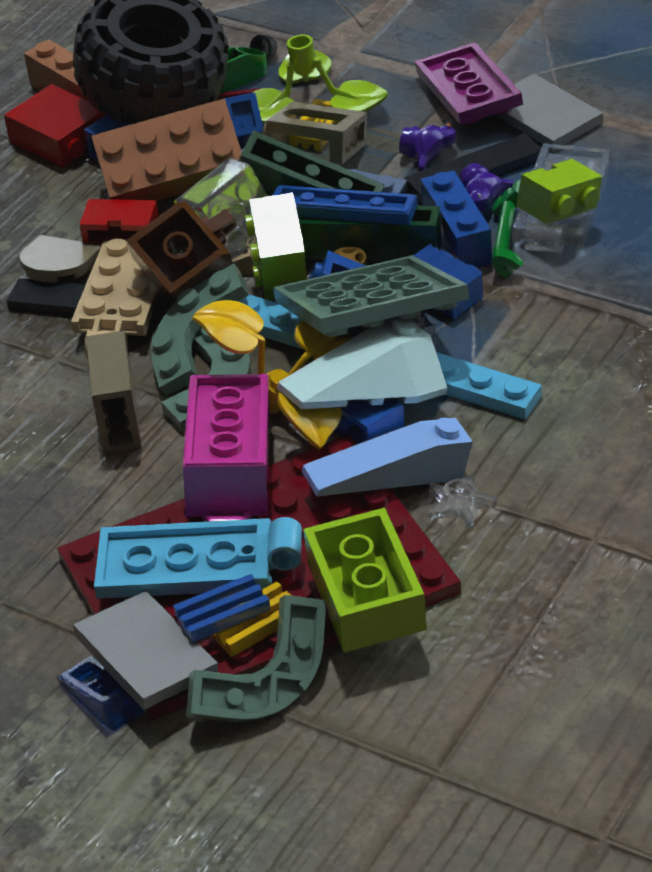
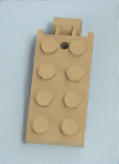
[71,239,160,359]

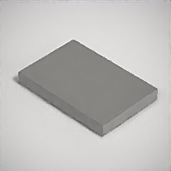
[494,74,603,151]
[73,591,218,710]

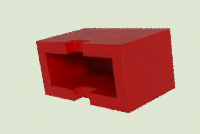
[79,199,159,245]

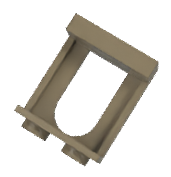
[262,102,367,165]

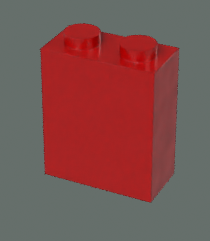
[4,84,107,169]

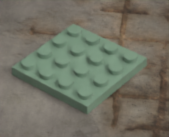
[273,255,469,336]

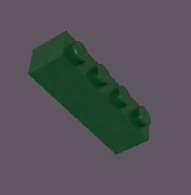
[234,130,384,196]
[298,206,442,263]

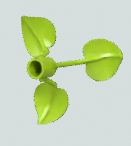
[252,34,388,124]

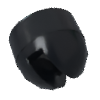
[249,34,278,60]

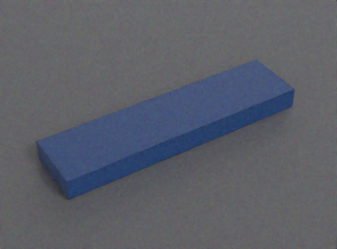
[273,185,417,225]

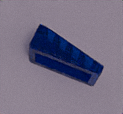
[57,655,145,731]

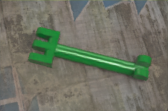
[491,179,523,278]

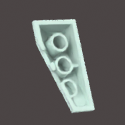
[277,317,447,409]

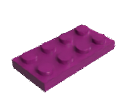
[414,42,524,125]

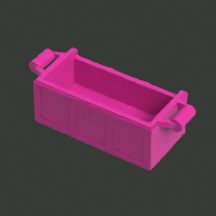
[183,374,270,522]

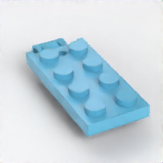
[94,517,302,599]

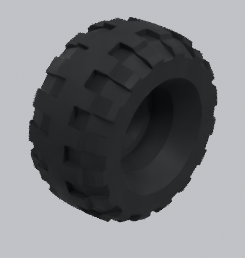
[73,0,229,124]

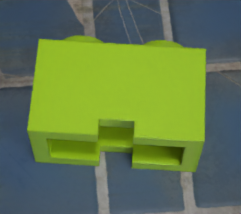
[516,159,603,224]

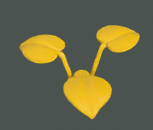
[192,300,353,450]

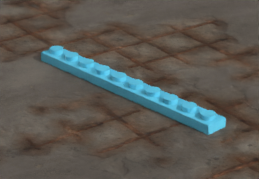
[238,294,542,420]

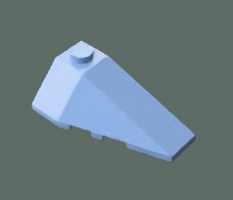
[302,418,473,497]

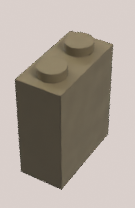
[86,331,142,454]

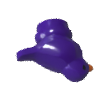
[399,124,456,172]
[459,163,514,213]

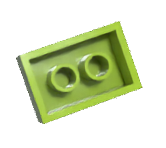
[303,508,427,653]

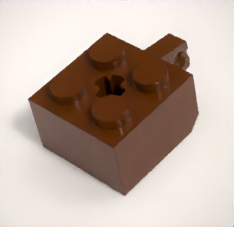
[126,201,237,305]

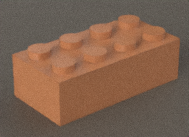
[92,98,242,201]

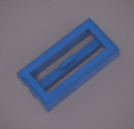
[173,574,271,643]

